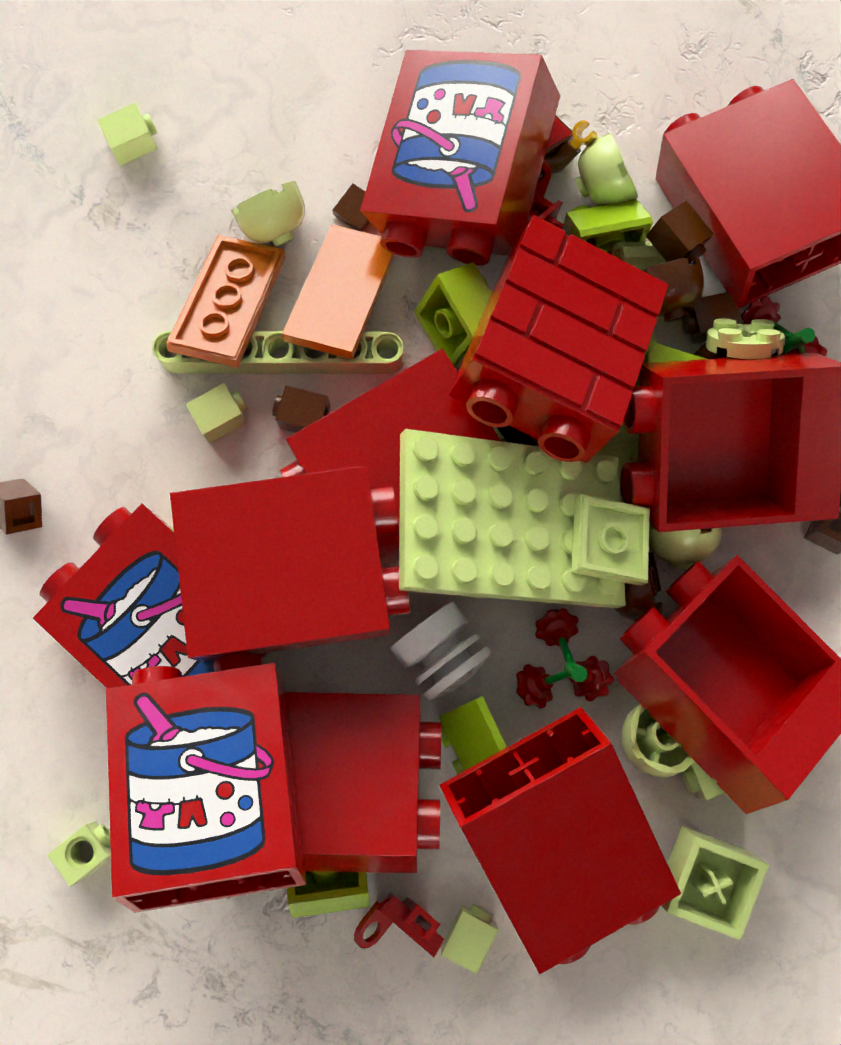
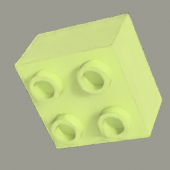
[661,825,769,940]

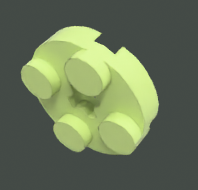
[706,318,785,359]

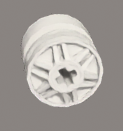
[390,602,493,702]

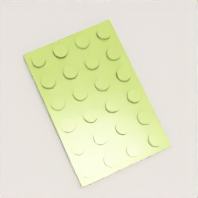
[399,429,626,608]

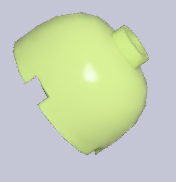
[574,133,639,206]
[231,181,305,247]
[649,523,722,569]
[621,704,695,777]

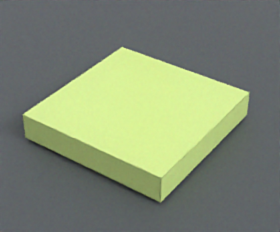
[571,493,650,586]

